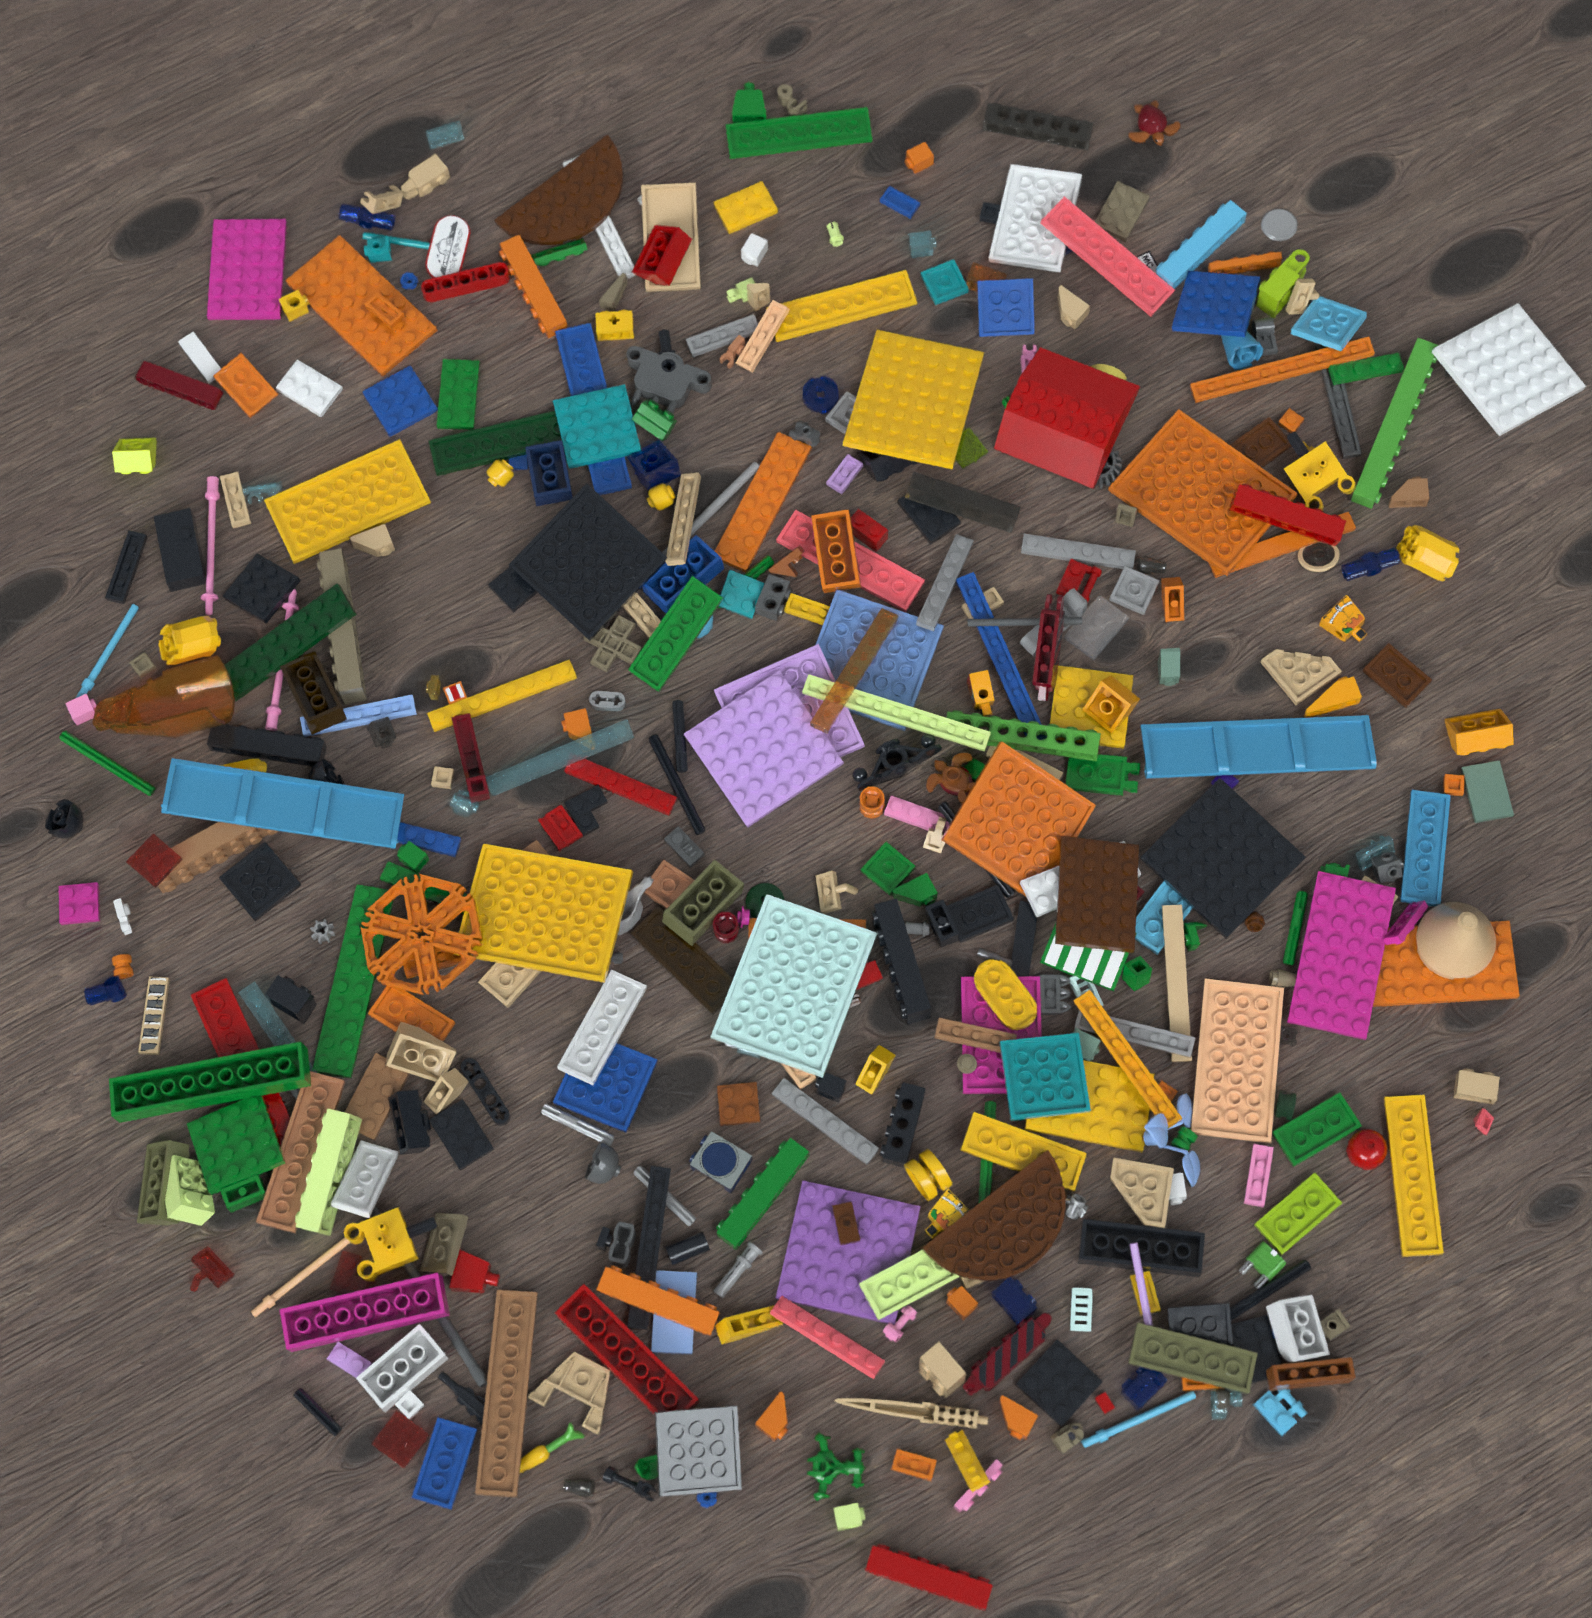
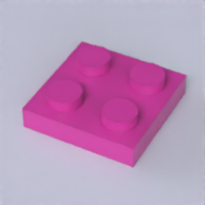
[59,882,100,925]

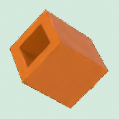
[905,142,934,174]
[946,1286,978,1320]

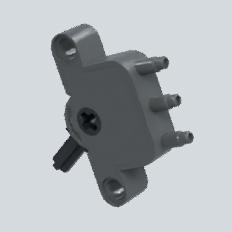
[626,329,712,414]

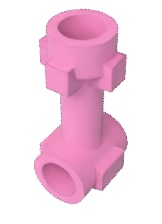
[883,1305,917,1342]

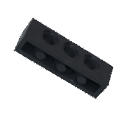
[880,1082,926,1168]

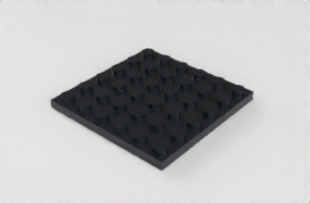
[509,483,668,641]
[1140,778,1306,939]

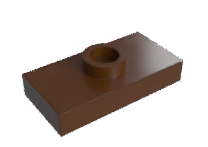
[832,1201,860,1246]

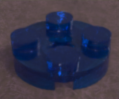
[803,376,839,414]

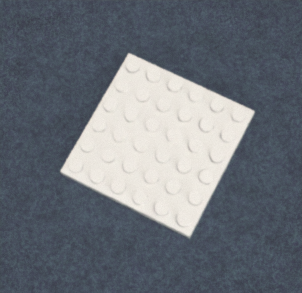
[1432,303,1586,436]

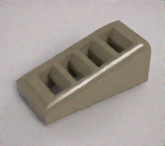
[599,273,628,312]
[1115,503,1137,527]

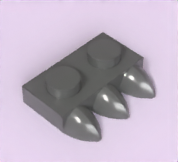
[1040,975,1071,1015]

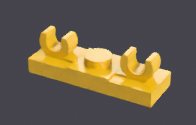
[945,1430,990,1493]

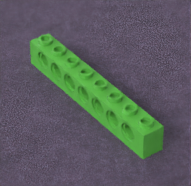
[945,710,1101,761]

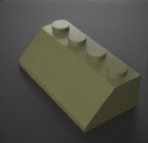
[137,1140,189,1225]

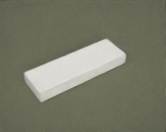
[178,332,221,384]

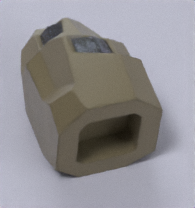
[1050,1422,1084,1455]

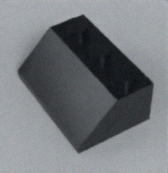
[857,450,919,482]

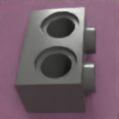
[755,574,792,621]

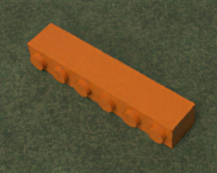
[499,235,568,339]
[597,1265,720,1336]

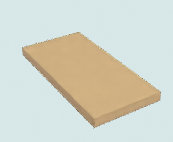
[641,183,701,292]

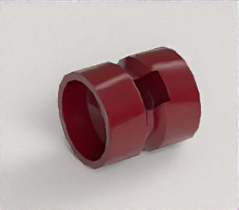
[713,912,739,943]

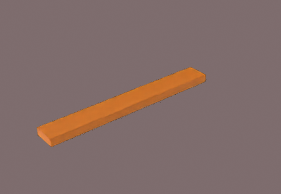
[1209,512,1356,578]

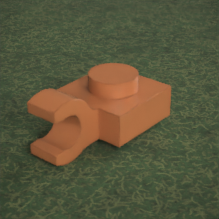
[720,335,745,369]

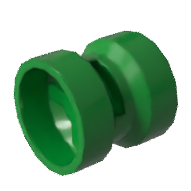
[1170,1126,1198,1152]

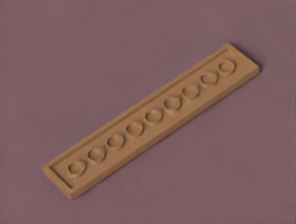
[475,1290,538,1497]

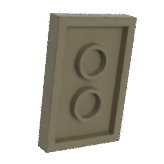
[1095,181,1150,242]
[420,1213,468,1276]

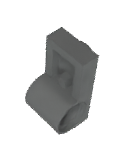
[1252,317,1278,356]

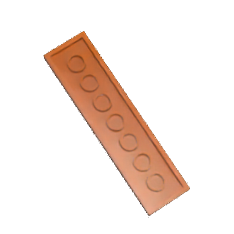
[715,432,812,573]

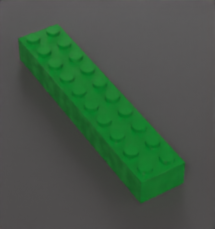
[109,1042,311,1123]

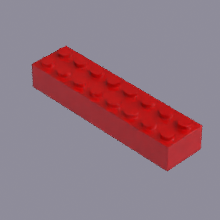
[555,1284,700,1416]

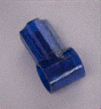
[84,976,127,1006]

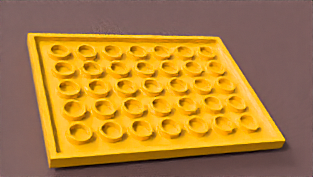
[843,330,984,469]
[455,844,633,983]

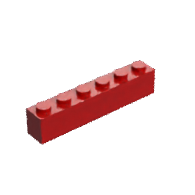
[1229,484,1346,546]
[865,1544,993,1611]

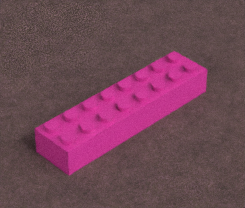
[280,1273,450,1352]

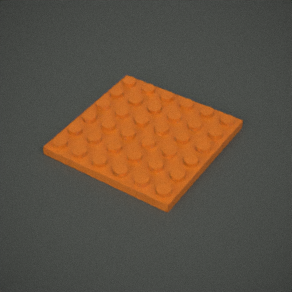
[941,741,1096,896]

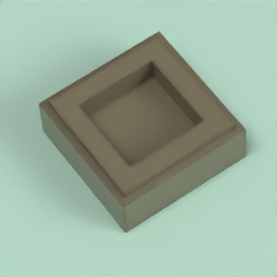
[129,652,156,678]

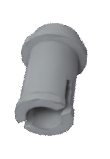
[905,921,930,937]

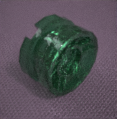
[1275,1090,1297,1121]

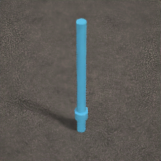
[75,604,139,699]
[1081,1390,1196,1448]

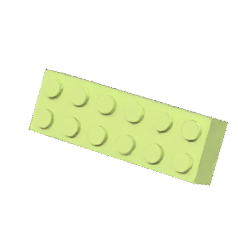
[295,1109,362,1236]

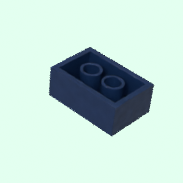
[525,440,573,506]

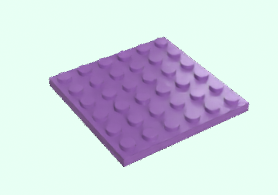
[776,1181,920,1325]

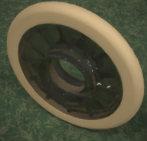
[1298,542,1340,572]

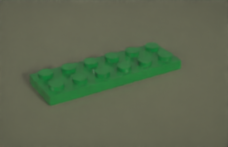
[628,576,724,692]

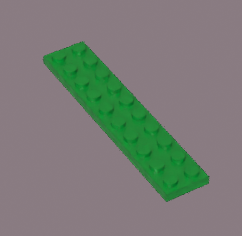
[312,884,394,1079]

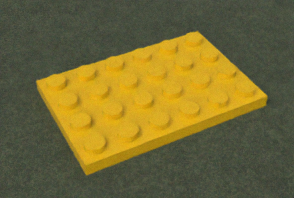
[1024,1060,1155,1153]

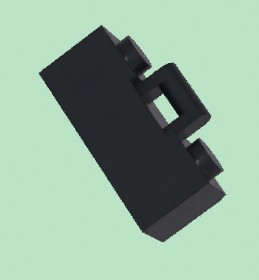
[388,1090,431,1155]

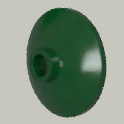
[746,883,784,918]

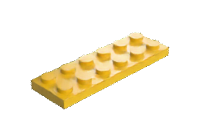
[960,1112,1087,1192]

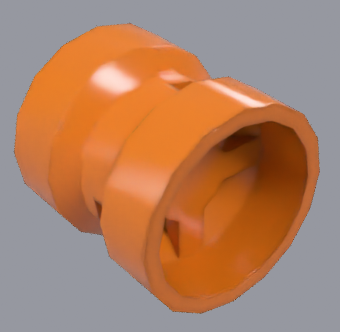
[112,954,134,979]

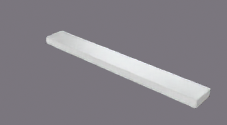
[563,156,635,279]

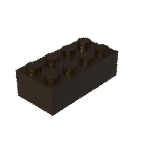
[280,651,347,735]

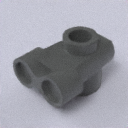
[788,420,820,447]

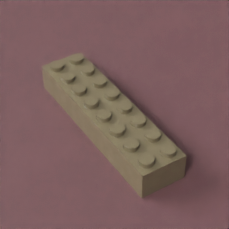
[317,548,367,705]

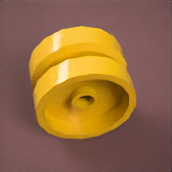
[904,1149,952,1201]

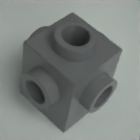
[1371,852,1404,883]

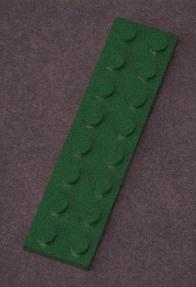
[428,411,564,476]
[217,583,357,702]

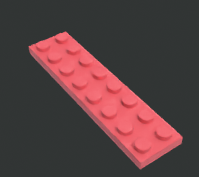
[1040,196,1175,317]
[776,510,925,613]

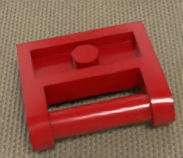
[1056,559,1102,604]

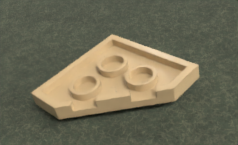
[1260,649,1342,705]
[1110,1158,1174,1228]

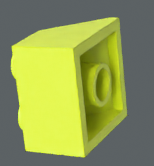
[112,438,157,474]

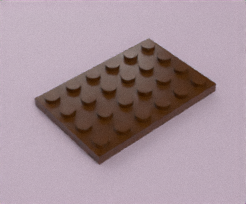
[1055,836,1139,953]

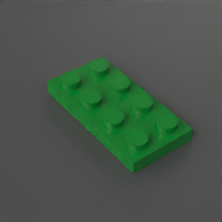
[437,359,480,430]
[1272,1093,1362,1167]

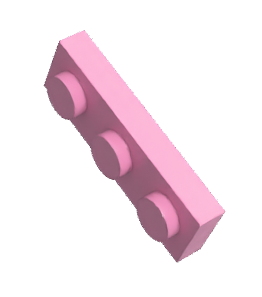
[1243,1144,1274,1207]
[954,1459,1003,1513]

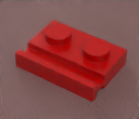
[538,805,583,852]

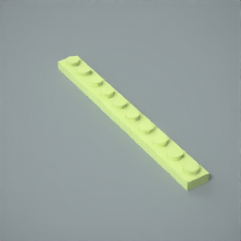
[802,674,991,752]

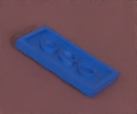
[412,1418,477,1510]

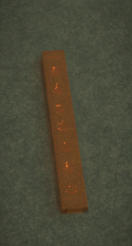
[810,608,899,734]

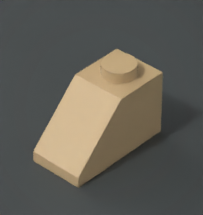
[1058,285,1090,329]
[350,524,395,557]
[424,1068,468,1115]

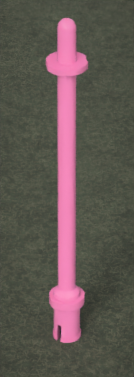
[201,476,220,616]
[265,589,299,731]

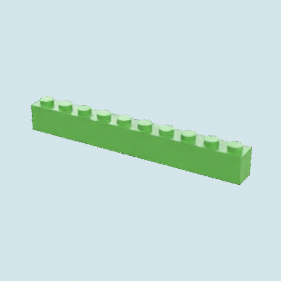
[1351,338,1439,509]

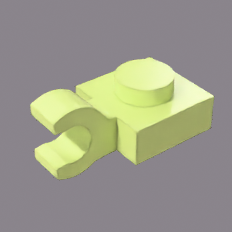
[726,278,755,303]

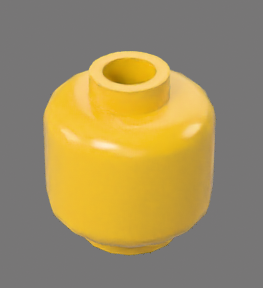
[486,459,514,487]
[647,483,676,511]

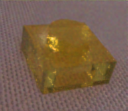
[426,675,441,700]

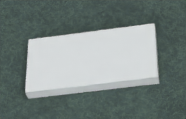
[331,1141,398,1218]

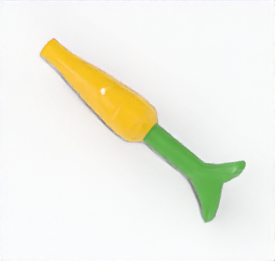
[520,1423,584,1473]

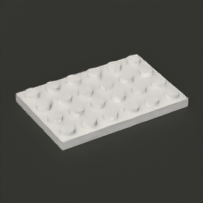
[988,164,1082,272]

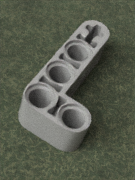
[1020,588,1088,657]

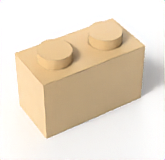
[1453,1069,1500,1105]

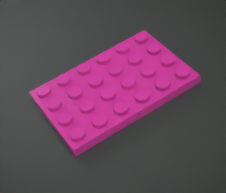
[207,219,287,320]
[961,976,1042,1094]

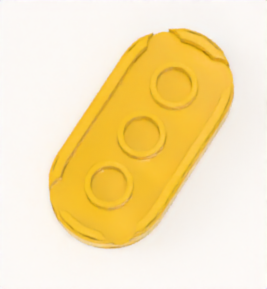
[974,959,1037,1030]

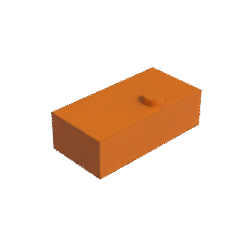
[811,509,861,593]

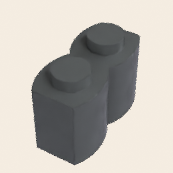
[609,1221,636,1268]

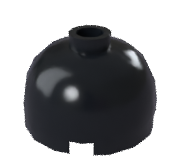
[308,759,345,785]
[45,799,83,839]

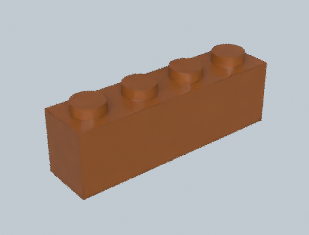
[1266,1357,1356,1391]

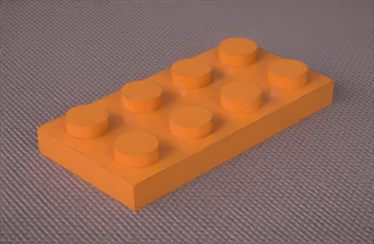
[368,986,456,1041]

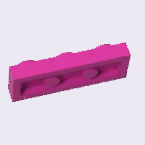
[1383,901,1428,945]

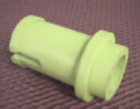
[827,222,844,246]

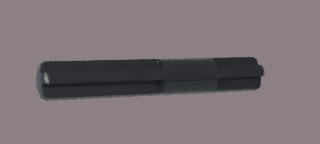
[672,700,688,773]

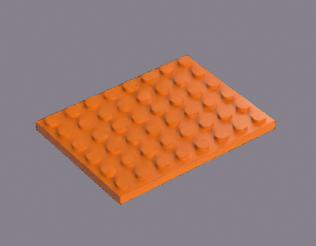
[1108,409,1297,576]

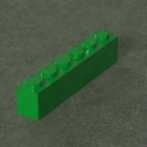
[716,1138,810,1251]

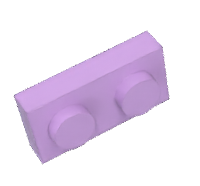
[826,454,863,495]
[327,1342,372,1378]

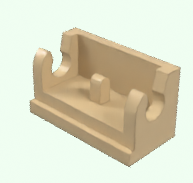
[360,185,404,214]

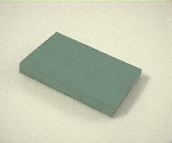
[1461,760,1514,823]

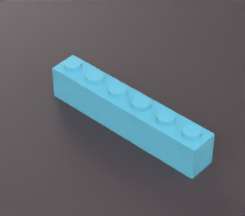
[1156,200,1247,289]

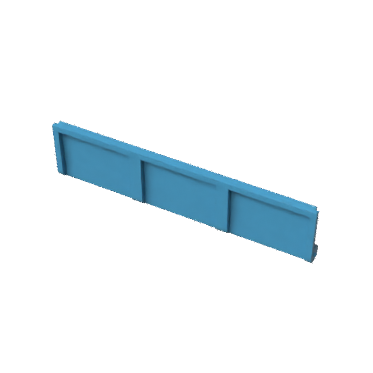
[1140,715,1377,779]
[161,758,404,849]

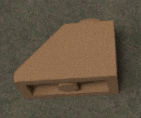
[1388,477,1429,508]

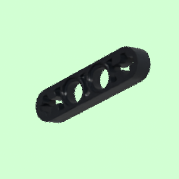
[461,1058,510,1126]

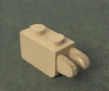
[401,154,450,200]

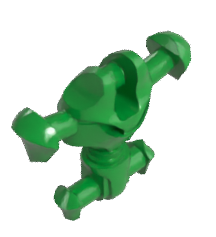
[807,1432,865,1501]

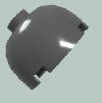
[585,1143,621,1184]

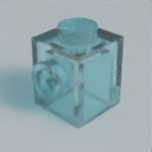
[909,230,936,258]

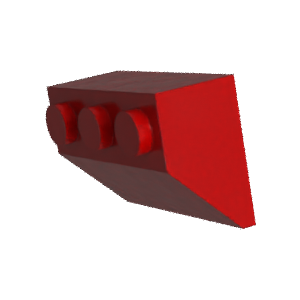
[632,225,692,286]

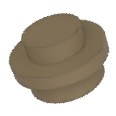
[957,1054,977,1074]

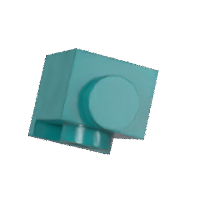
[364,236,392,263]

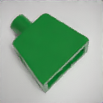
[732,82,766,123]

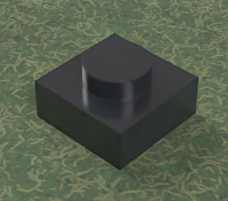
[979,202,1001,224]
[596,1226,614,1251]

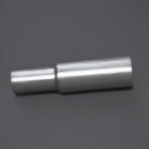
[977,948,1013,966]

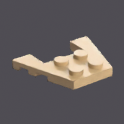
[528,1352,611,1436]

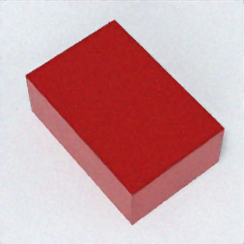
[1095,1392,1115,1415]

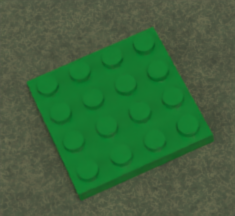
[187,1095,286,1195]

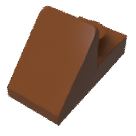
[768,545,804,577]

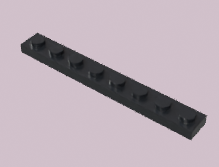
[627,1166,671,1330]

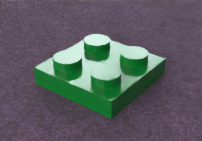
[861,842,915,896]

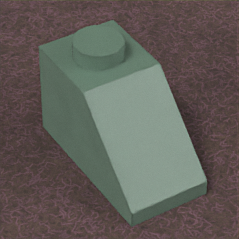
[1157,648,1180,686]

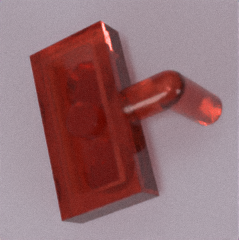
[190,1246,234,1292]

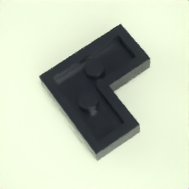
[564,785,608,836]

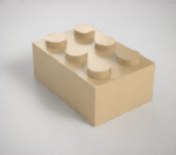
[919,1342,966,1398]

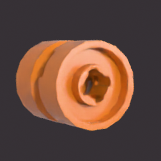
[860,786,885,819]

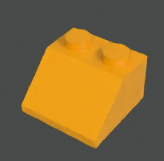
[1082,676,1140,733]

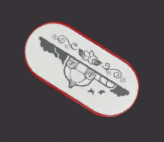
[426,216,470,278]

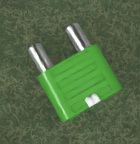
[1239,1241,1286,1289]

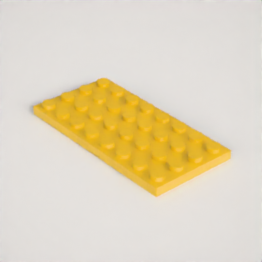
[264,439,431,564]

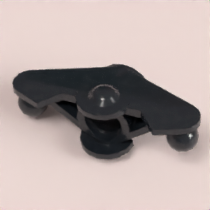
[852,734,942,791]

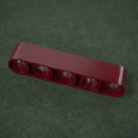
[135,361,223,410]

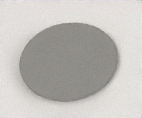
[1261,209,1298,241]

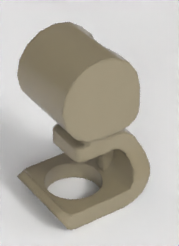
[777,84,807,117]

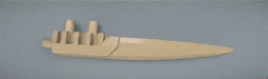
[835,1398,988,1429]

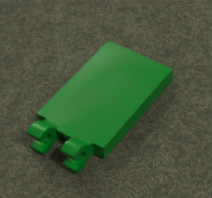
[1066,754,1140,796]

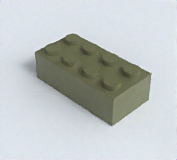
[662,860,744,946]

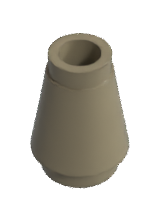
[1269,968,1297,987]

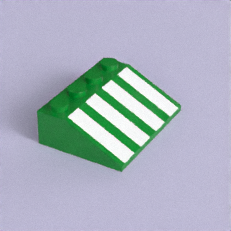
[1040,923,1137,992]

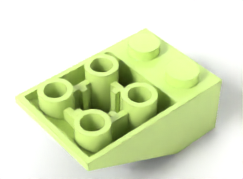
[165,1155,215,1226]

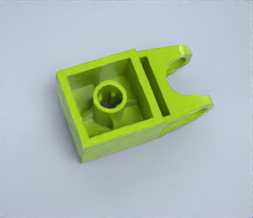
[1256,249,1310,319]

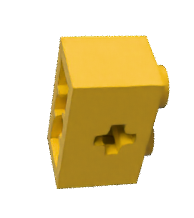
[595,309,634,341]

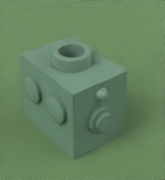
[1073,1028,1101,1062]

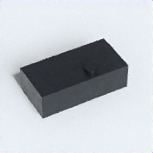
[153,508,206,592]

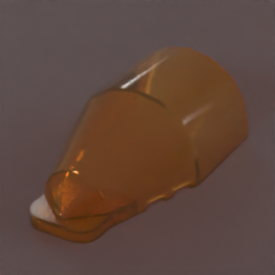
[92,655,235,738]

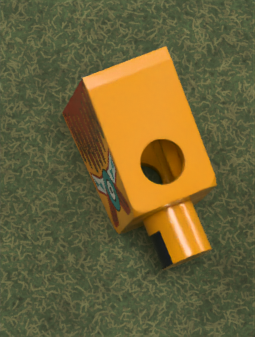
[967,670,994,717]

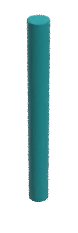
[363,232,430,250]

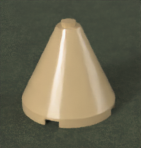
[1416,902,1496,980]

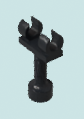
[603,1466,658,1502]

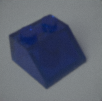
[627,439,681,492]

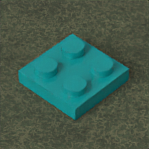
[920,259,969,305]
[718,570,765,619]

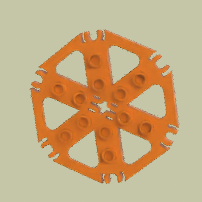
[361,874,483,995]

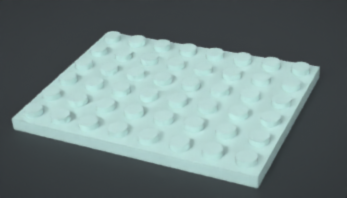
[711,894,877,1078]

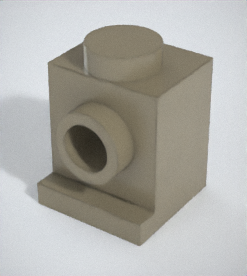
[1320,1309,1350,1342]

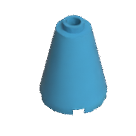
[1221,332,1263,370]

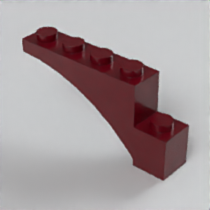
[451,713,490,803]

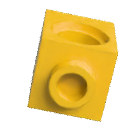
[279,290,309,322]

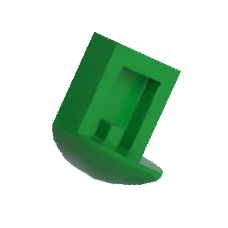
[1183,921,1207,952]
[635,1455,658,1480]

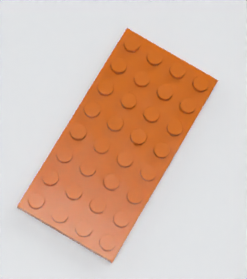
[285,235,437,377]
[1373,921,1519,1007]

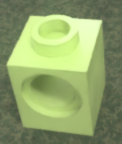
[834,1503,866,1531]

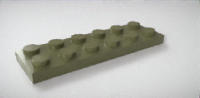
[1128,1323,1257,1394]

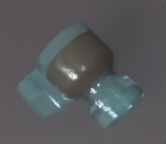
[1211,1389,1242,1420]

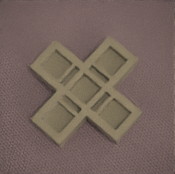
[583,615,642,672]

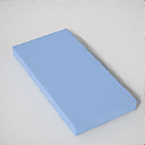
[651,1271,697,1355]

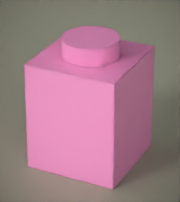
[65,694,98,725]

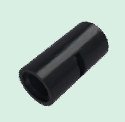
[665,1231,710,1265]

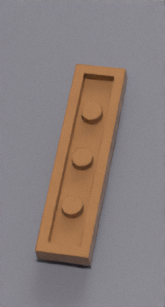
[935,1018,1017,1053]

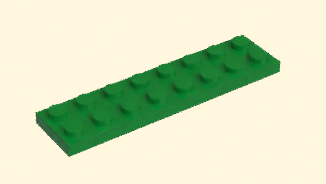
[726,107,872,159]

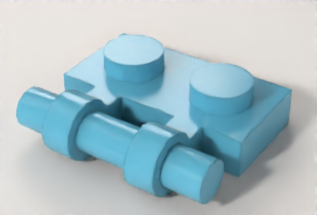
[1254,1389,1307,1436]

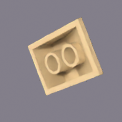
[386,1022,456,1082]

